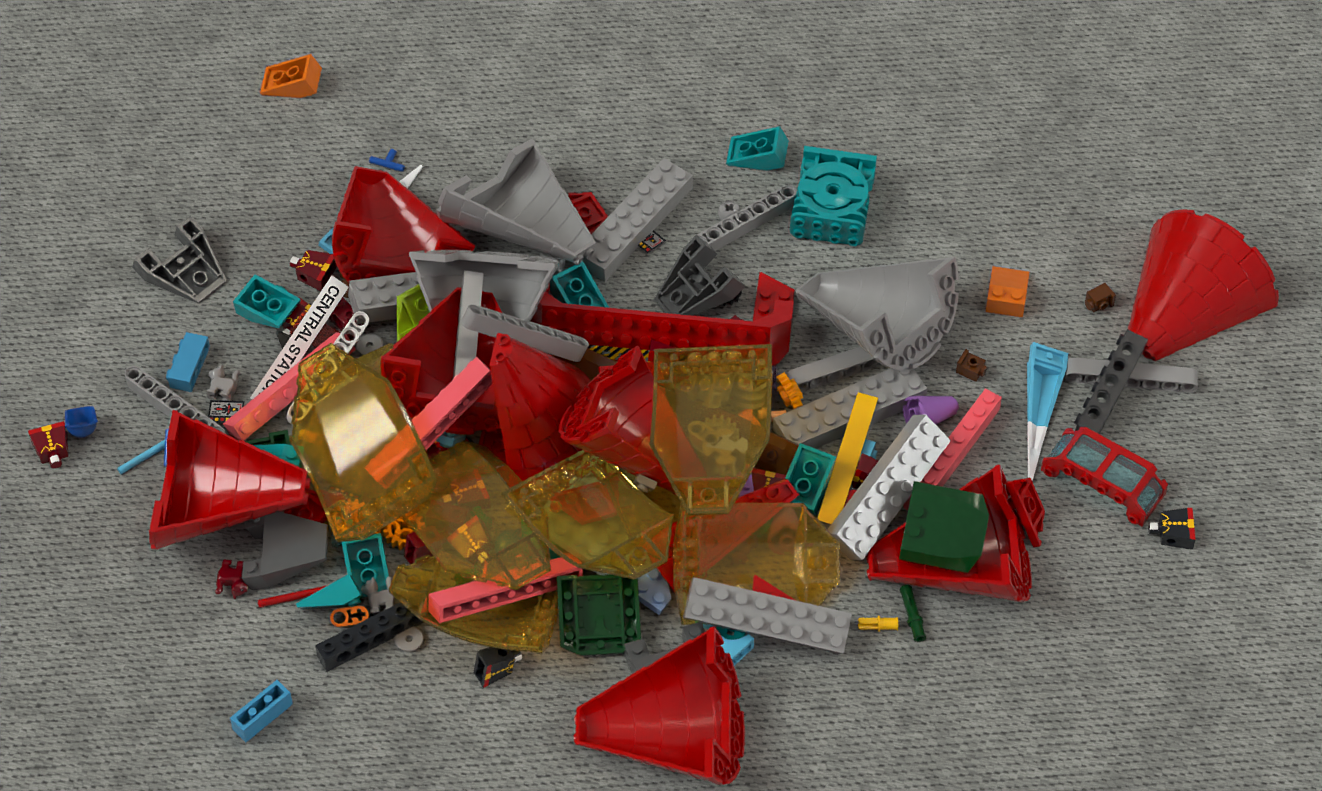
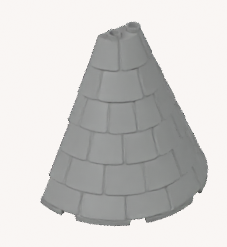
[436,139,596,265]
[409,250,559,321]
[796,257,959,370]

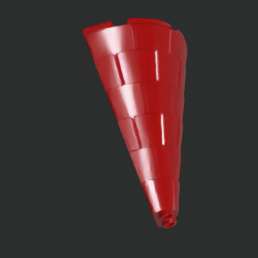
[332,166,475,283]
[1128,209,1279,361]
[381,287,502,434]
[490,333,591,490]
[558,346,711,508]
[149,410,311,550]
[866,464,1032,602]
[573,627,745,785]

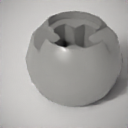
[718,201,741,220]

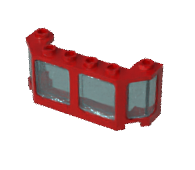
[1041,427,1168,527]

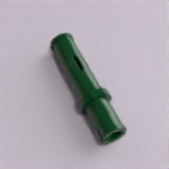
[900,585,926,642]

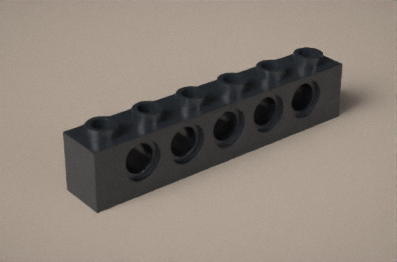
[1074,329,1148,434]
[315,591,434,672]

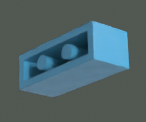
[166,332,210,392]
[230,680,293,742]

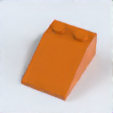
[260,54,322,98]
[985,266,1029,318]

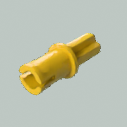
[858,616,898,632]

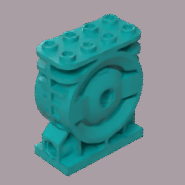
[790,146,877,246]

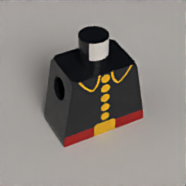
[1148,508,1196,549]
[474,643,522,688]

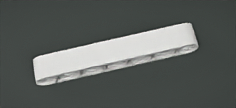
[287,311,369,425]

